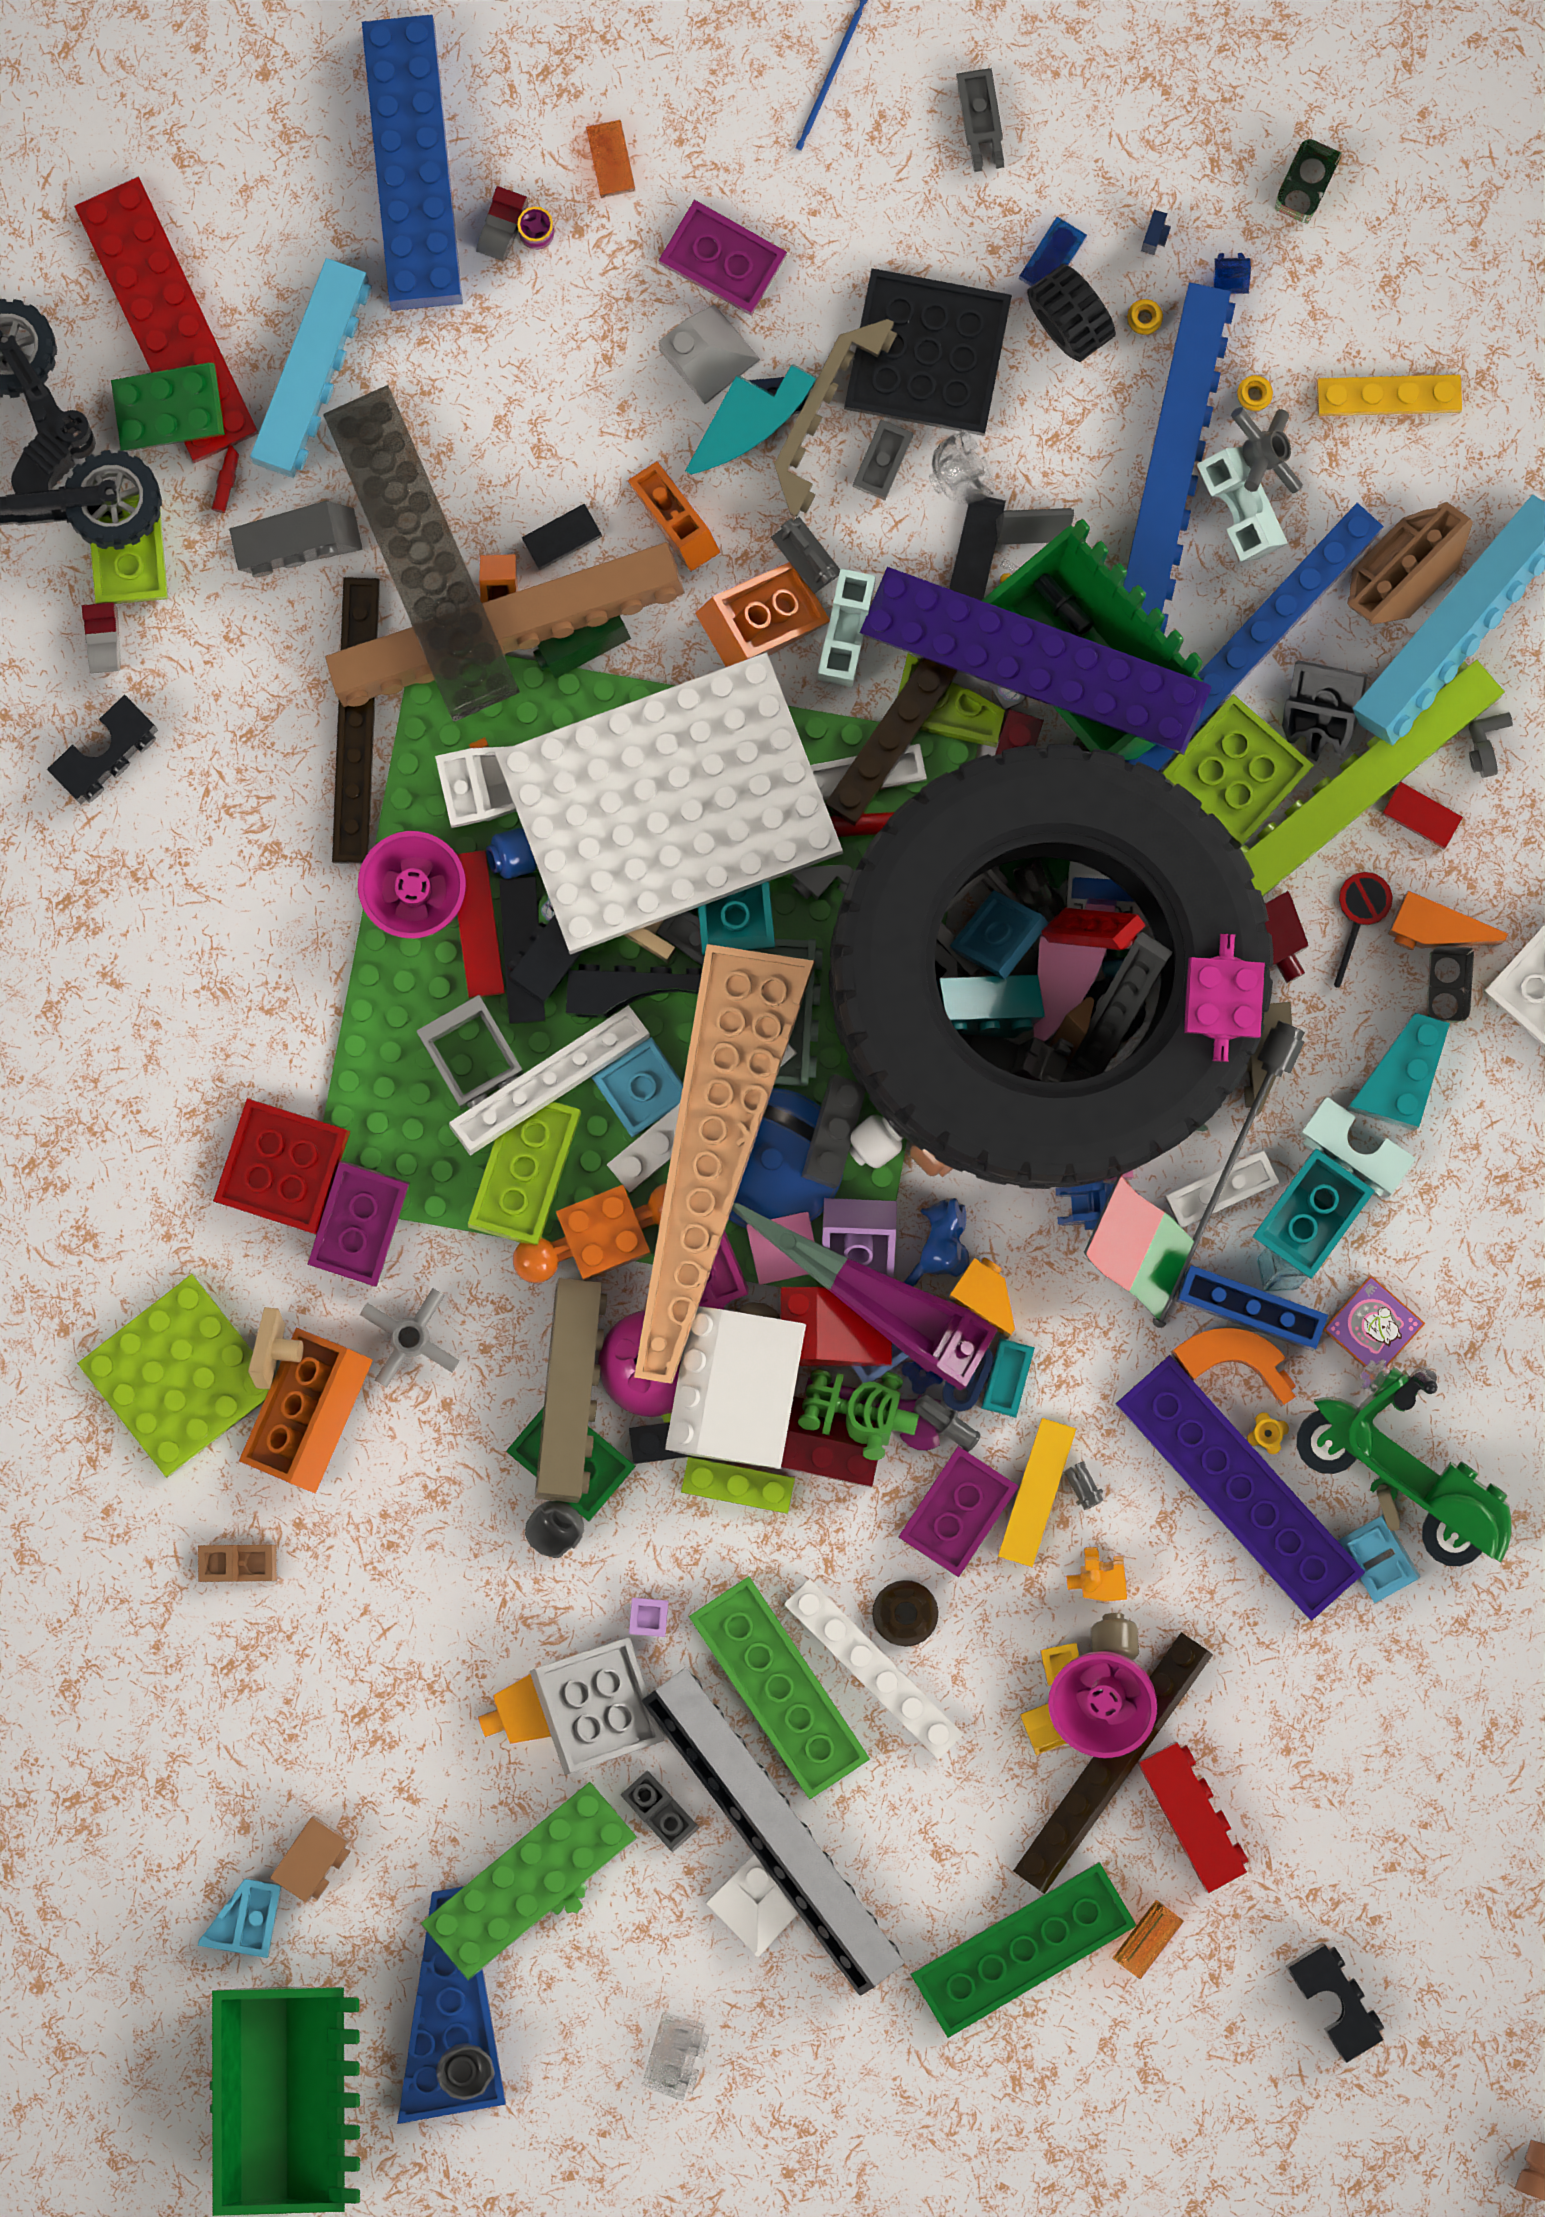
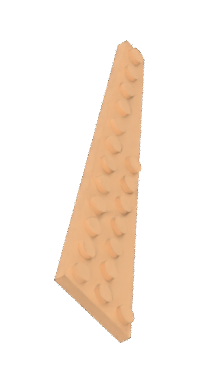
[634,944,816,1384]

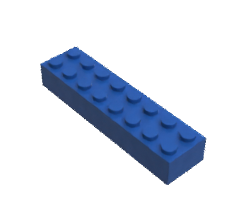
[362,14,463,311]

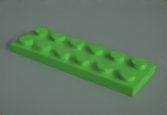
[688,1576,870,1800]
[421,1782,637,1981]

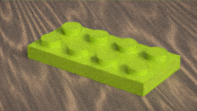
[468,1102,581,1245]

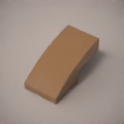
[198,1544,277,1582]

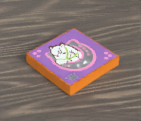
[1323,1275,1425,1377]

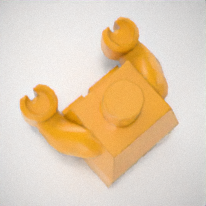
[1066,1547,1127,1602]

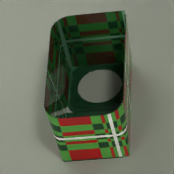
[1275,139,1342,224]

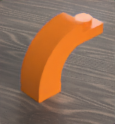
[1170,1328,1296,1406]

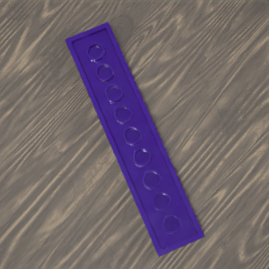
[859,567,1212,755]

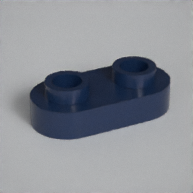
[942,1348,993,1412]

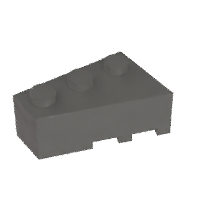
[229,500,363,577]

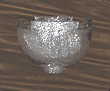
[929,430,996,504]

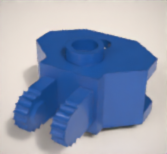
[1055,1180,1140,1230]

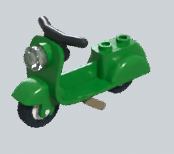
[1296,1358,1512,1567]

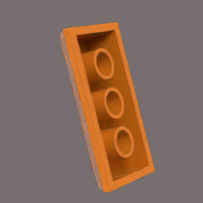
[239,1327,373,1494]

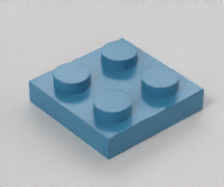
[950,890,1049,979]

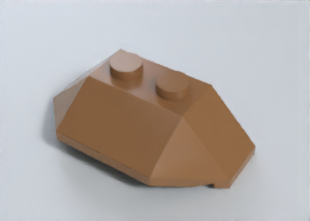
[1347,502,1473,625]

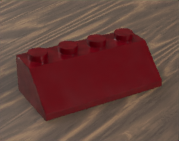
[781,1396,885,1488]

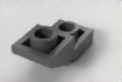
[621,1770,700,1852]

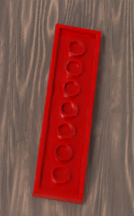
[74,176,259,463]

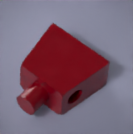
[995,709,1044,755]
[1265,891,1309,984]

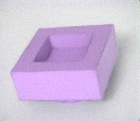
[629,1598,669,1637]

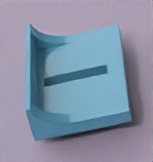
[1338,1514,1421,1603]

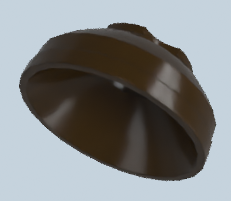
[872,1580,939,1647]

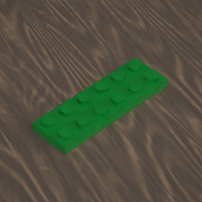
[910,1862,1137,2038]

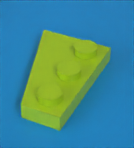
[898,653,1005,748]

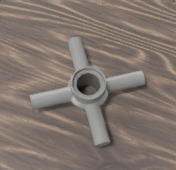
[360,1288,460,1388]

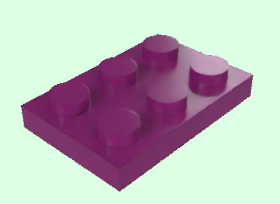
[658,199,787,316]
[307,1160,410,1287]
[898,1446,1019,1578]

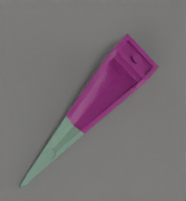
[732,1203,998,1391]

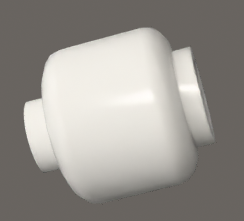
[849,1114,904,1168]

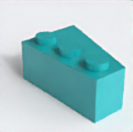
[936,975,1045,1039]
[1346,1013,1450,1131]

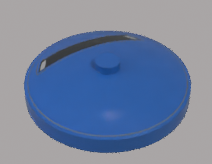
[728,1088,843,1229]

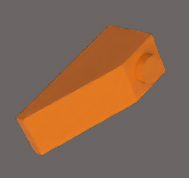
[627,461,721,572]
[1388,891,1508,950]

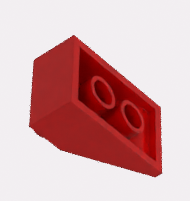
[781,1287,892,1366]

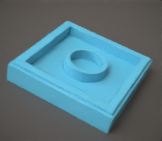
[592,1037,683,1138]

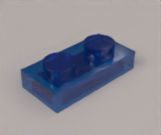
[1019,217,1087,286]

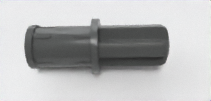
[913,1394,981,1452]

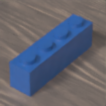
[1176,1265,1328,1351]

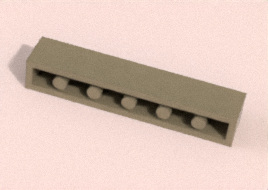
[534,1278,607,1503]

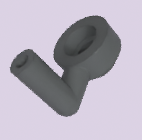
[1469,712,1513,778]

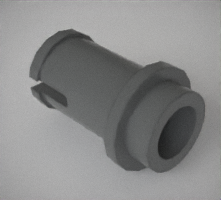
[1063,1461,1104,1510]

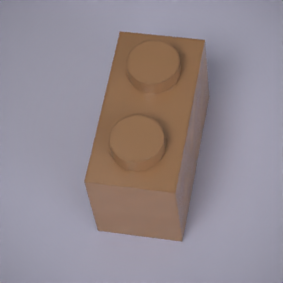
[270,1816,351,1903]

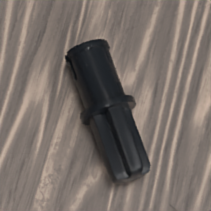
[1034,573,1094,637]

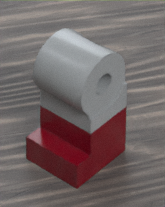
[81,602,121,674]

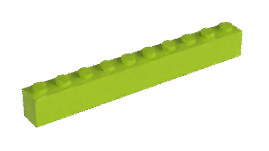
[1240,660,1505,897]

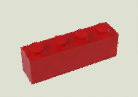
[1137,1742,1249,1893]

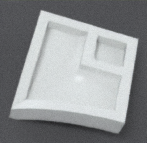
[706,1853,798,1958]

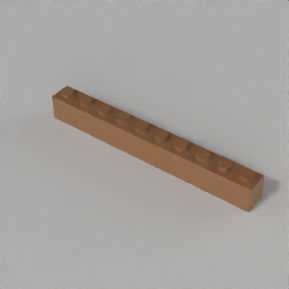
[325,542,685,707]

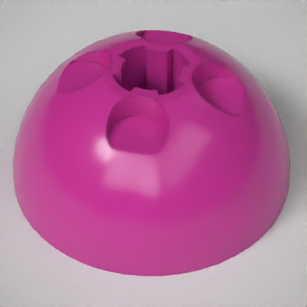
[358,831,466,939]
[598,1310,682,1417]
[1048,1651,1157,1758]

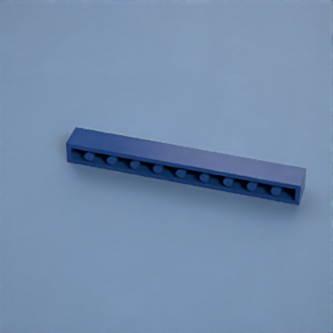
[1123,282,1236,634]
[1125,503,1384,772]

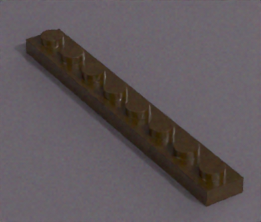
[1013,1632,1213,1894]

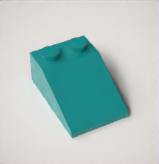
[698,881,775,955]
[1252,1149,1375,1279]

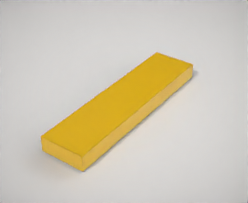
[998,1418,1076,1568]

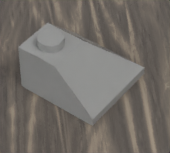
[659,304,760,405]

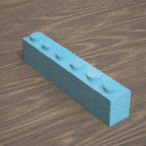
[250,258,372,478]

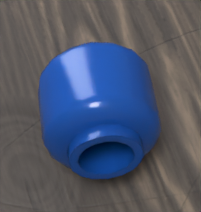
[486,828,537,879]

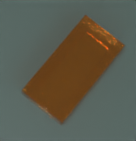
[586,120,636,198]
[1112,1900,1184,1980]

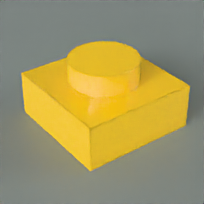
[1040,1643,1079,1686]

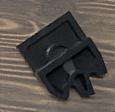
[1282,660,1368,762]

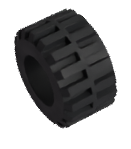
[1027,263,1116,362]

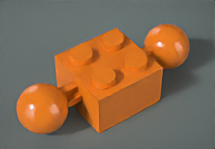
[513,1183,667,1283]

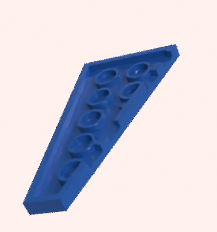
[397,1886,506,2124]

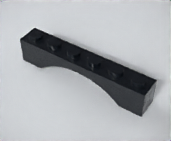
[566,964,702,1018]

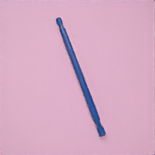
[795,0,868,151]

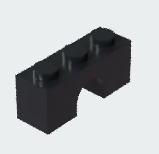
[47,694,158,805]
[1286,1943,1384,2063]

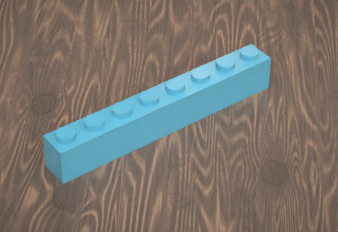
[1353,494,1545,746]

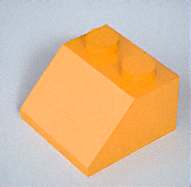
[948,1257,1015,1339]

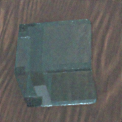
[1257,1247,1308,1291]

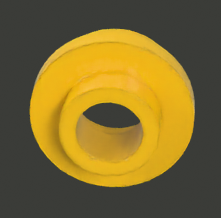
[1127,299,1163,335]
[1237,375,1273,412]

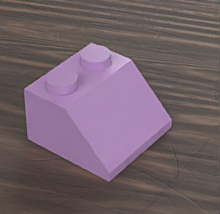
[822,1198,897,1278]

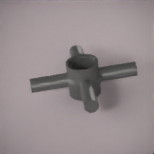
[1231,407,1303,493]

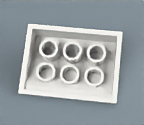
[665,1306,806,1469]

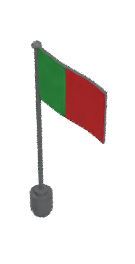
[1084,1020,1305,1328]

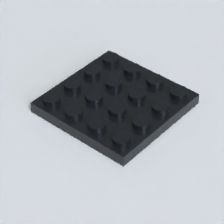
[844,268,1012,436]

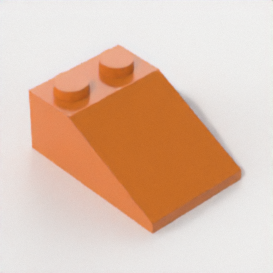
[695,562,830,667]

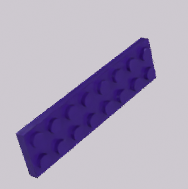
[1115,1355,1365,1621]

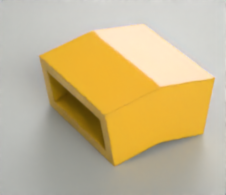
[1019,1703,1067,1756]

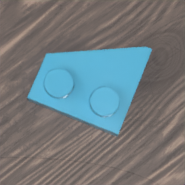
[198,1878,282,1958]

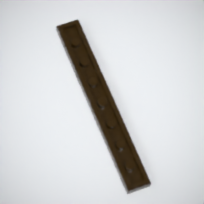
[332,577,380,864]

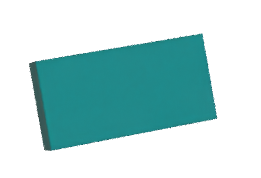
[981,1338,1035,1418]

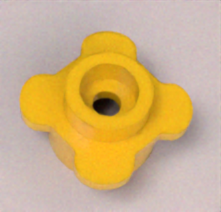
[1247,1412,1289,1454]

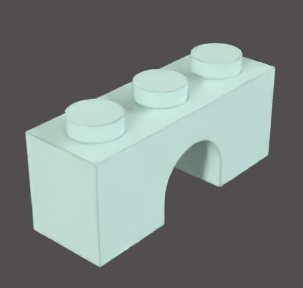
[1197,447,1288,562]
[818,568,876,687]
[1299,1096,1417,1197]

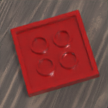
[213,1098,351,1235]

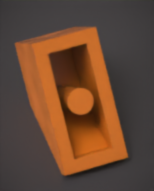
[479,554,518,604]

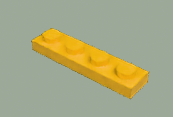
[1317,375,1462,416]

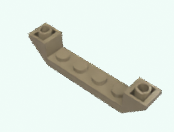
[774,319,897,518]

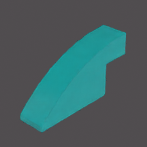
[685,364,818,475]

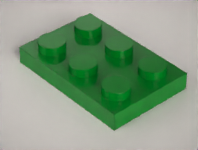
[111,363,225,452]
[506,1406,636,1522]

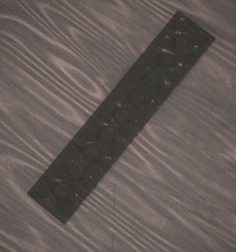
[323,385,520,722]

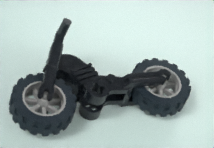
[0,299,162,550]

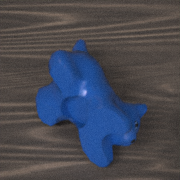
[903,1198,969,1287]

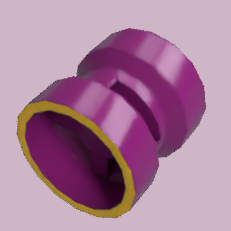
[517,206,555,250]

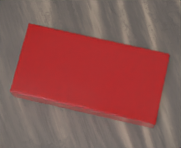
[1382,782,1463,849]

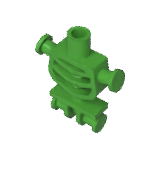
[798,1369,919,1460]

